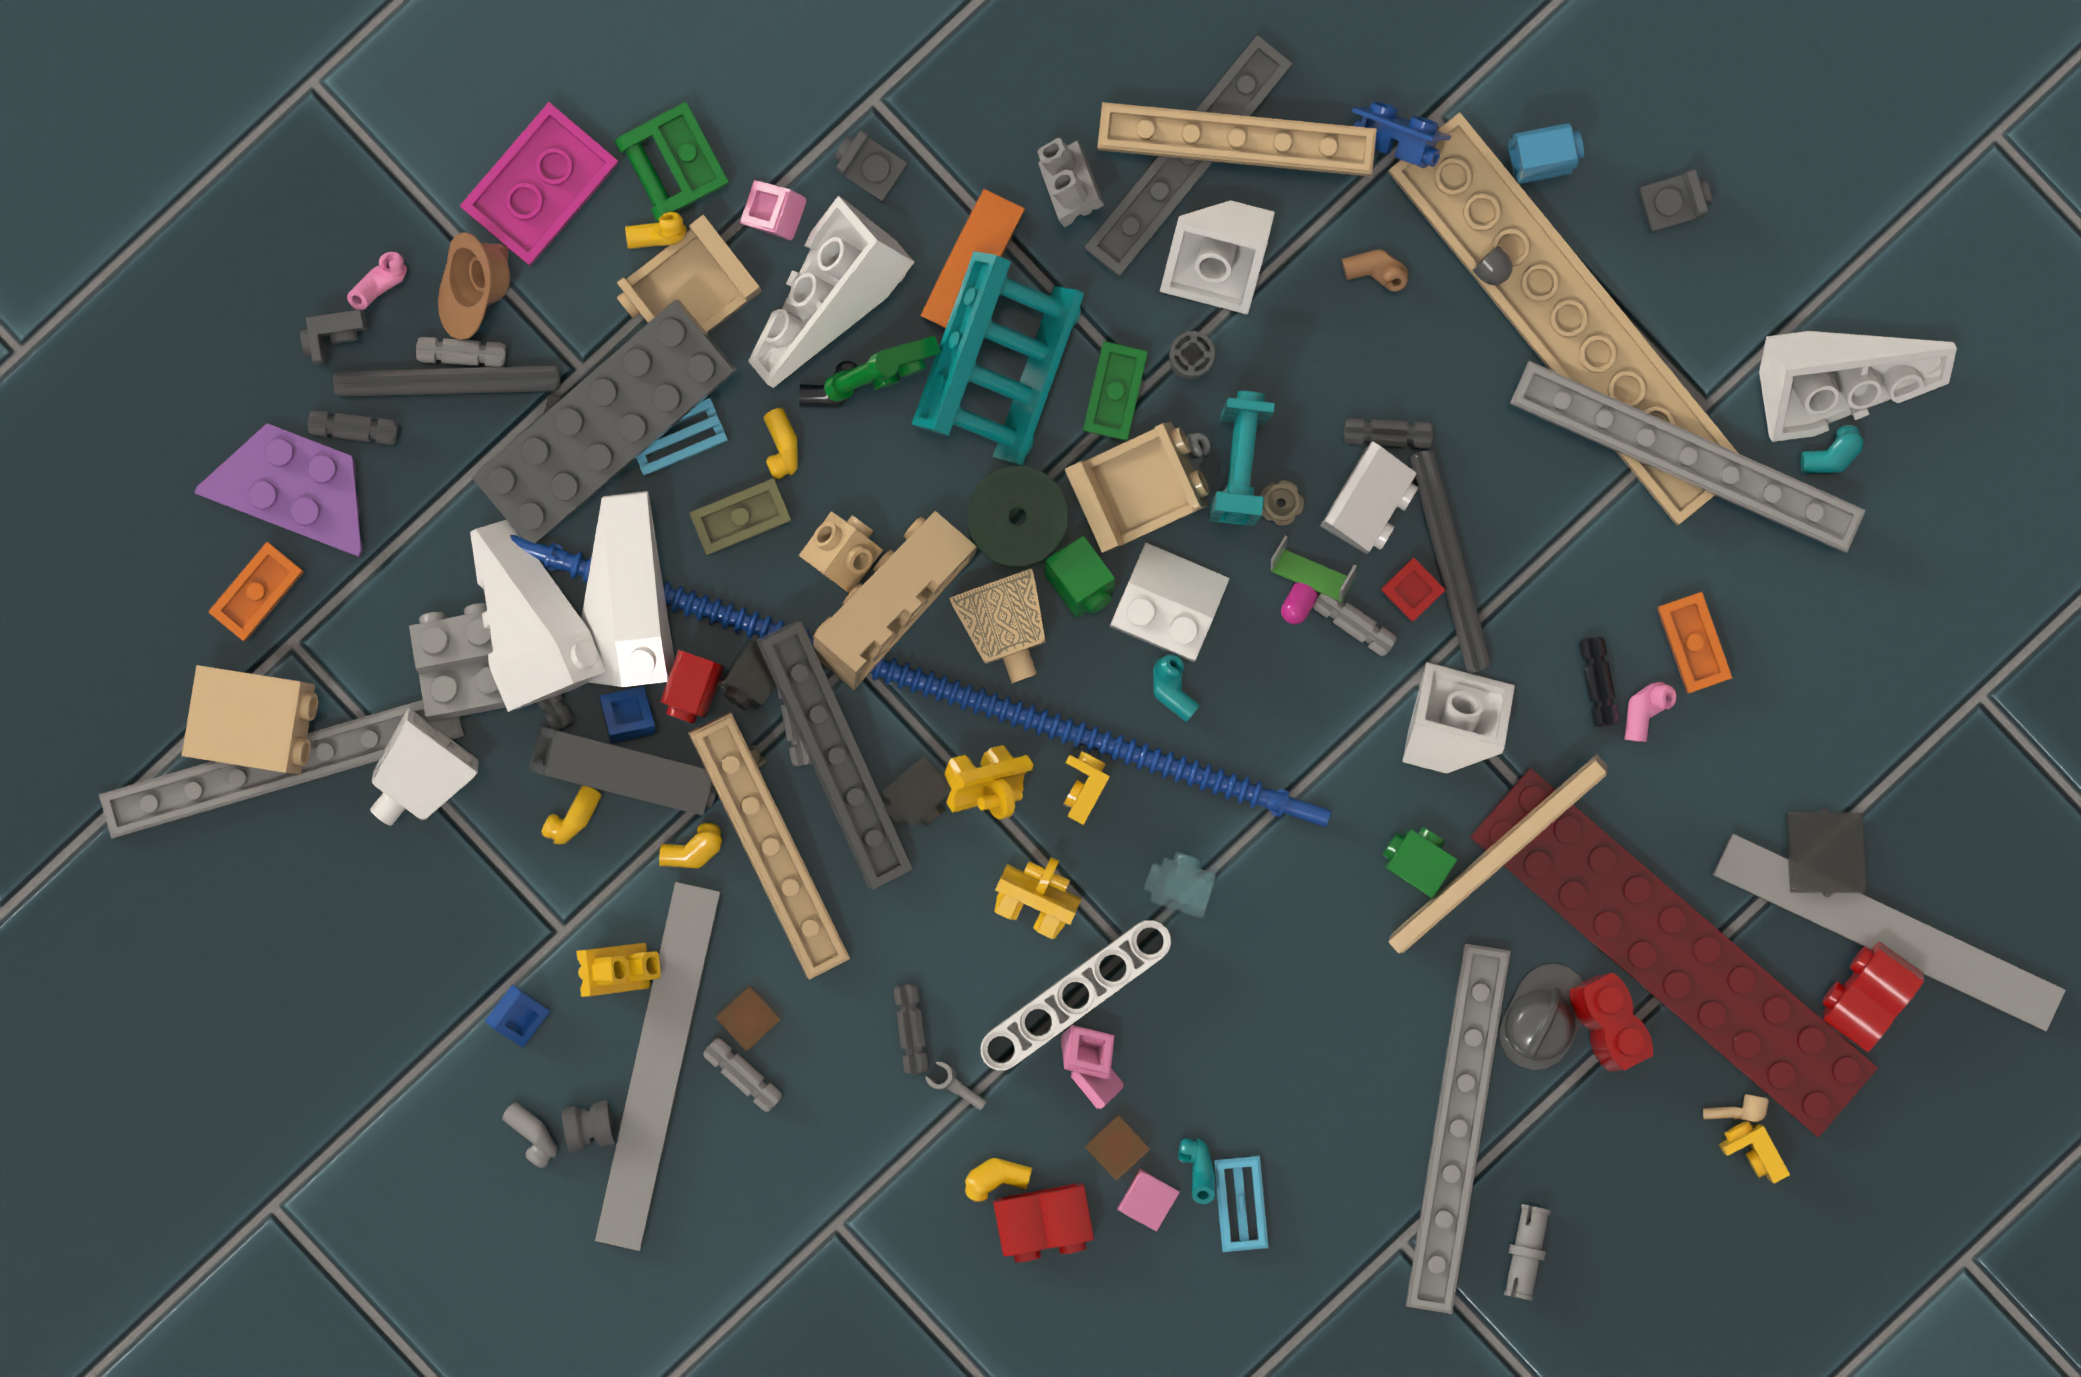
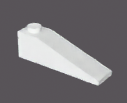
[748,196,914,388]
[1759,331,1957,442]
[581,491,675,687]
[470,520,607,712]

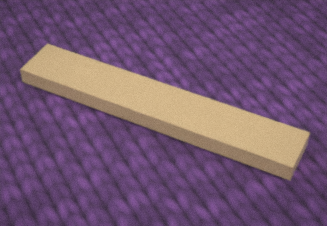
[1097,102,1377,177]
[688,712,850,980]
[1388,754,1607,954]

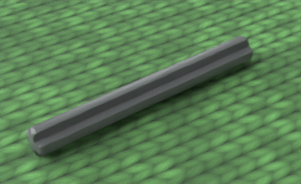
[333,365,561,397]
[1410,450,1491,673]

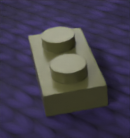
[689,478,792,556]

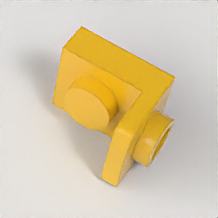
[1064,751,1110,825]
[1719,1121,1790,1183]

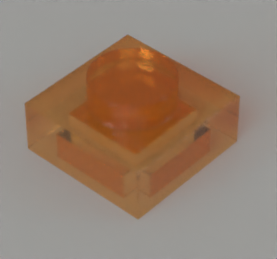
[716,986,781,1051]
[1085,1115,1150,1181]

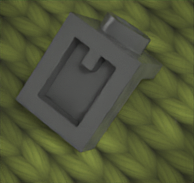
[834,130,908,203]
[1637,169,1712,233]
[300,309,369,366]

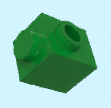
[1045,536,1115,618]
[1382,827,1458,898]

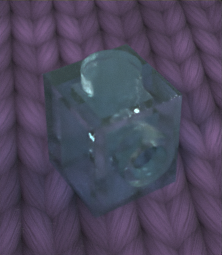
[1144,852,1217,919]

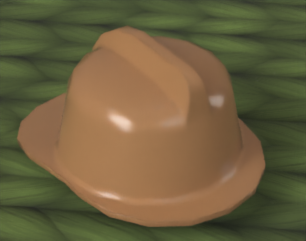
[438,232,510,340]

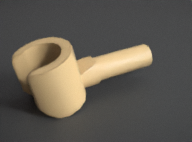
[1703,1094,1769,1122]

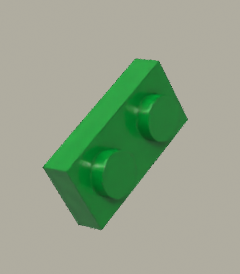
[1083,341,1148,442]

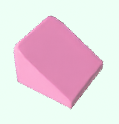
[739,180,806,240]
[1061,1025,1114,1079]
[1071,1068,1124,1109]
[1117,1168,1180,1232]

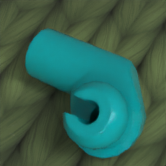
[1801,425,1864,474]
[1153,654,1200,722]
[1178,1138,1215,1204]

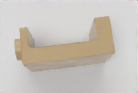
[616,215,762,334]
[1065,422,1210,553]
[182,665,318,775]

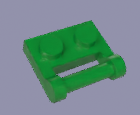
[614,102,730,222]
[824,336,941,402]

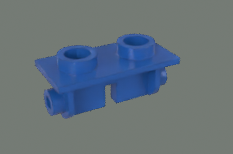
[1352,101,1451,168]

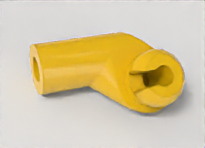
[625,212,687,249]
[763,408,798,479]
[541,785,602,845]
[659,822,723,869]
[965,1158,1032,1202]

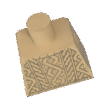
[949,568,1046,683]

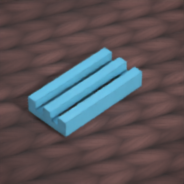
[636,398,729,477]
[1214,1155,1268,1252]

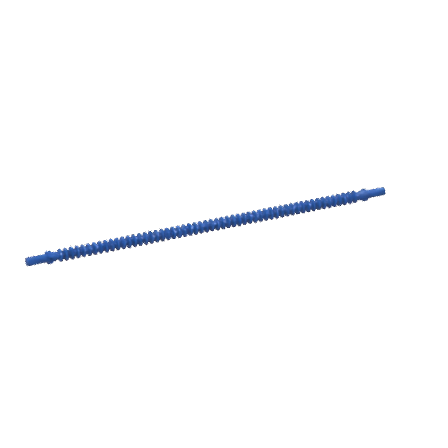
[510,535,1332,828]

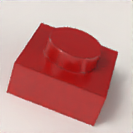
[1380,557,1445,623]

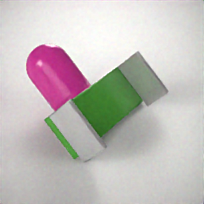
[1270,535,1357,625]

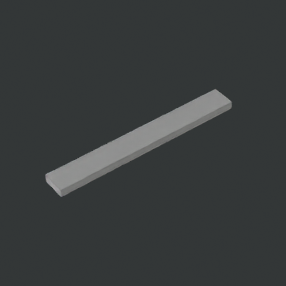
[1509,361,1866,553]
[99,700,465,839]
[1712,834,2066,1031]
[595,882,721,1251]
[1406,943,1511,1314]

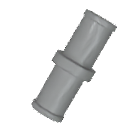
[1503,1204,1551,1301]

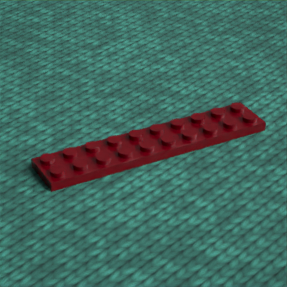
[1469,768,1878,1138]

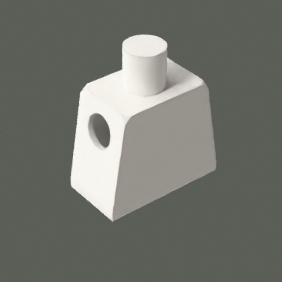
[370,708,479,826]

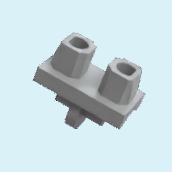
[1037,138,1104,227]

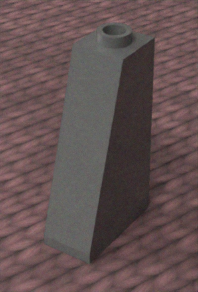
[528,726,717,816]

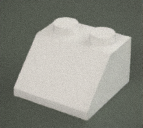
[1320,441,1418,554]
[1110,543,1230,663]

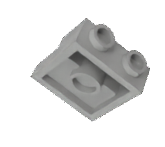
[409,603,506,722]

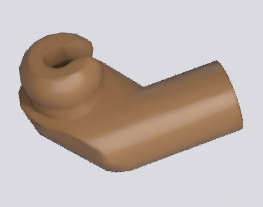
[1341,249,1408,292]

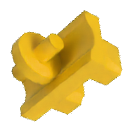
[944,745,1034,820]
[994,857,1082,939]
[576,943,661,997]

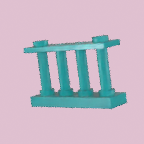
[911,251,1084,466]
[1208,391,1275,526]

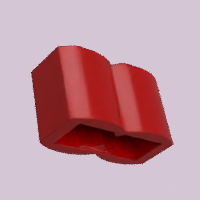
[660,650,725,724]
[1822,941,1924,1052]
[1570,973,1653,1072]
[993,1182,1094,1263]

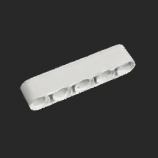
[981,920,1171,1071]

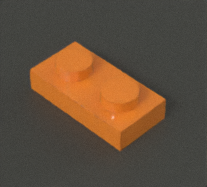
[208,542,305,642]
[1656,592,1732,694]

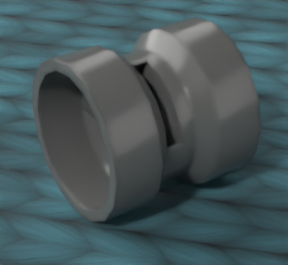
[1168,331,1215,380]
[562,1100,616,1153]

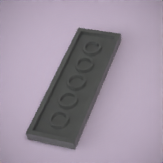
[472,300,737,543]

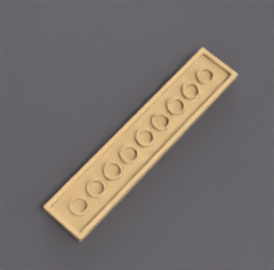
[1388,112,1739,526]

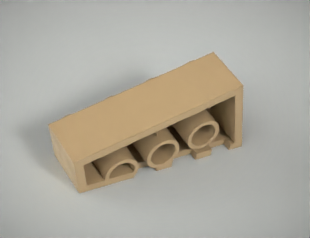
[812,511,977,690]

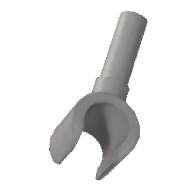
[926,1062,987,1110]

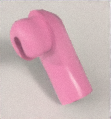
[347,252,407,310]
[1624,682,1677,742]

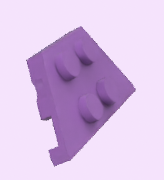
[194,423,363,557]

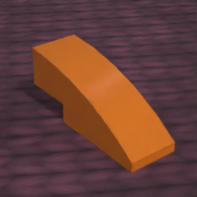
[920,188,1025,328]

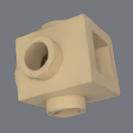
[798,511,883,593]

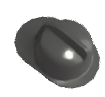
[1499,963,1583,1070]

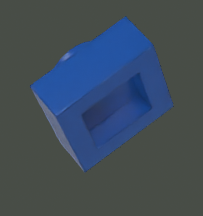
[599,686,655,744]
[485,984,550,1047]

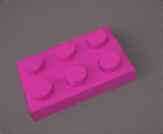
[460,102,620,267]

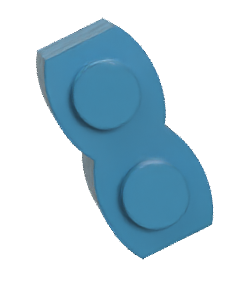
[1508,123,1584,184]

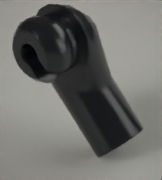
[799,361,859,408]

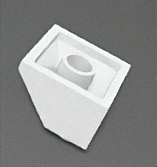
[1159,200,1275,315]
[1402,662,1515,774]

